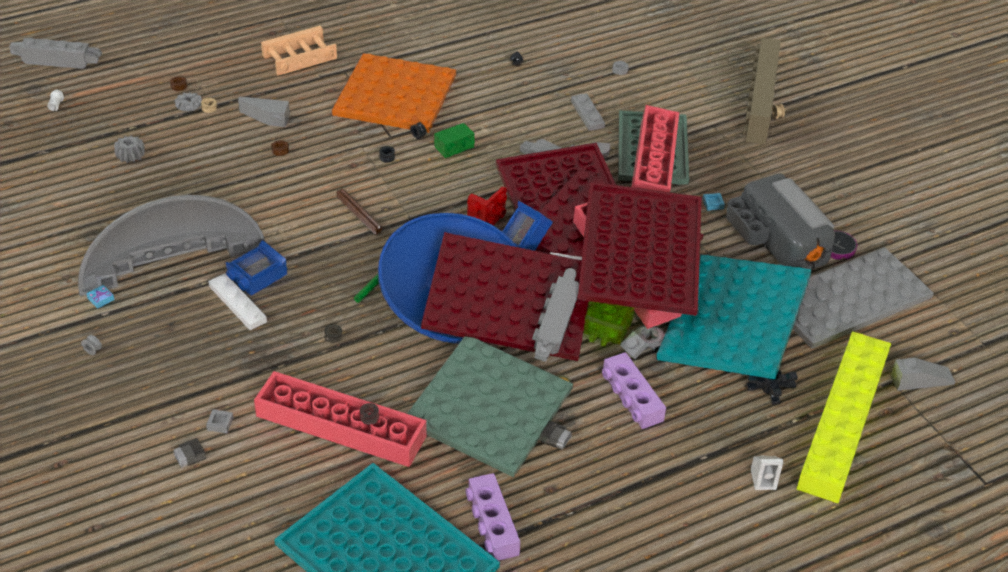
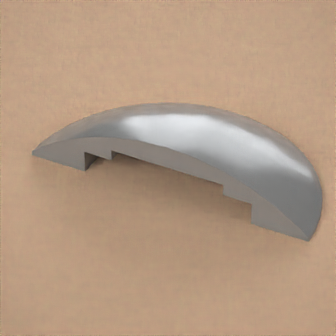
[78,195,266,296]

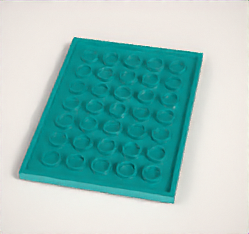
[657,254,811,379]
[274,463,500,572]

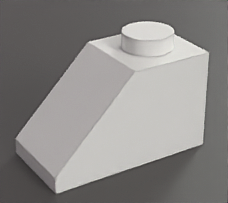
[751,455,783,490]

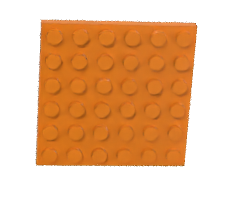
[332,53,456,133]

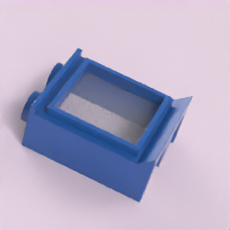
[502,201,553,251]
[226,240,287,296]

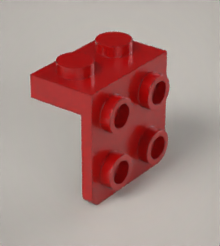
[467,186,507,226]

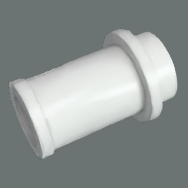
[47,90,64,111]

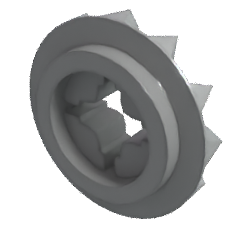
[175,92,202,111]
[635,325,665,350]

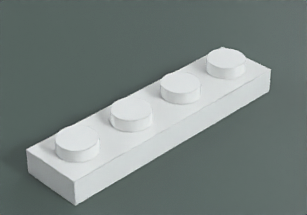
[208,273,267,330]

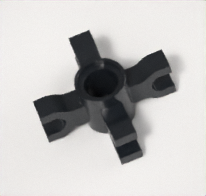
[746,370,798,405]

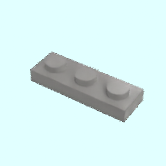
[571,93,605,131]

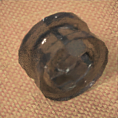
[324,324,342,343]
[360,403,379,425]

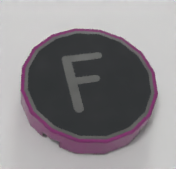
[830,230,857,260]

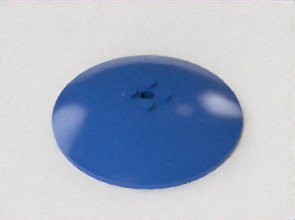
[378,213,517,344]

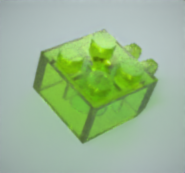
[583,302,635,347]

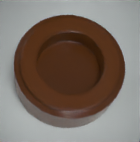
[170,76,187,91]
[271,140,289,156]

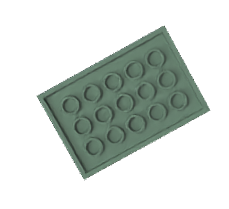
[618,110,689,185]

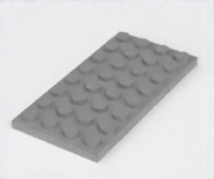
[793,247,934,349]

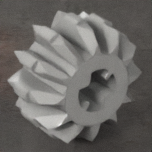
[114,135,145,163]

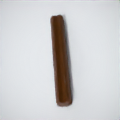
[336,189,382,235]

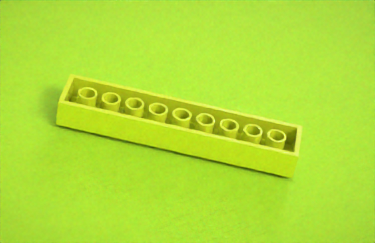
[797,331,891,504]

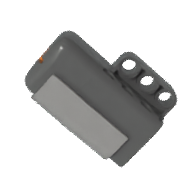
[726,173,835,270]

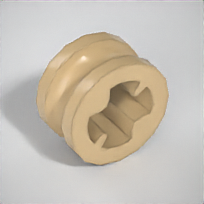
[201,98,217,113]
[771,104,785,120]

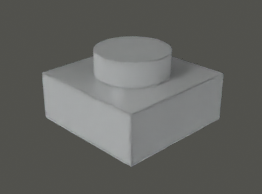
[620,331,649,359]

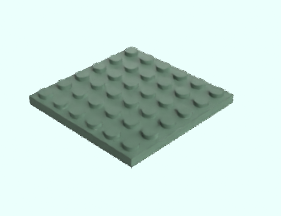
[407,336,573,478]

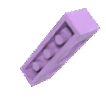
[602,352,666,429]
[466,473,520,561]

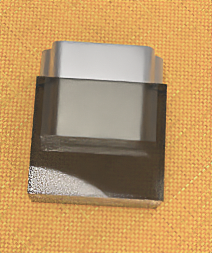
[540,420,572,450]
[173,438,206,468]

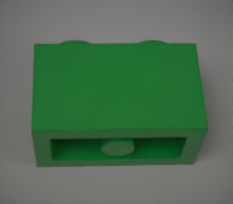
[434,123,475,158]

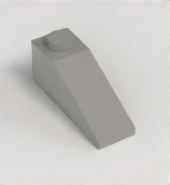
[238,97,290,127]
[891,358,955,391]

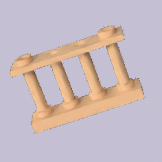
[261,26,337,76]

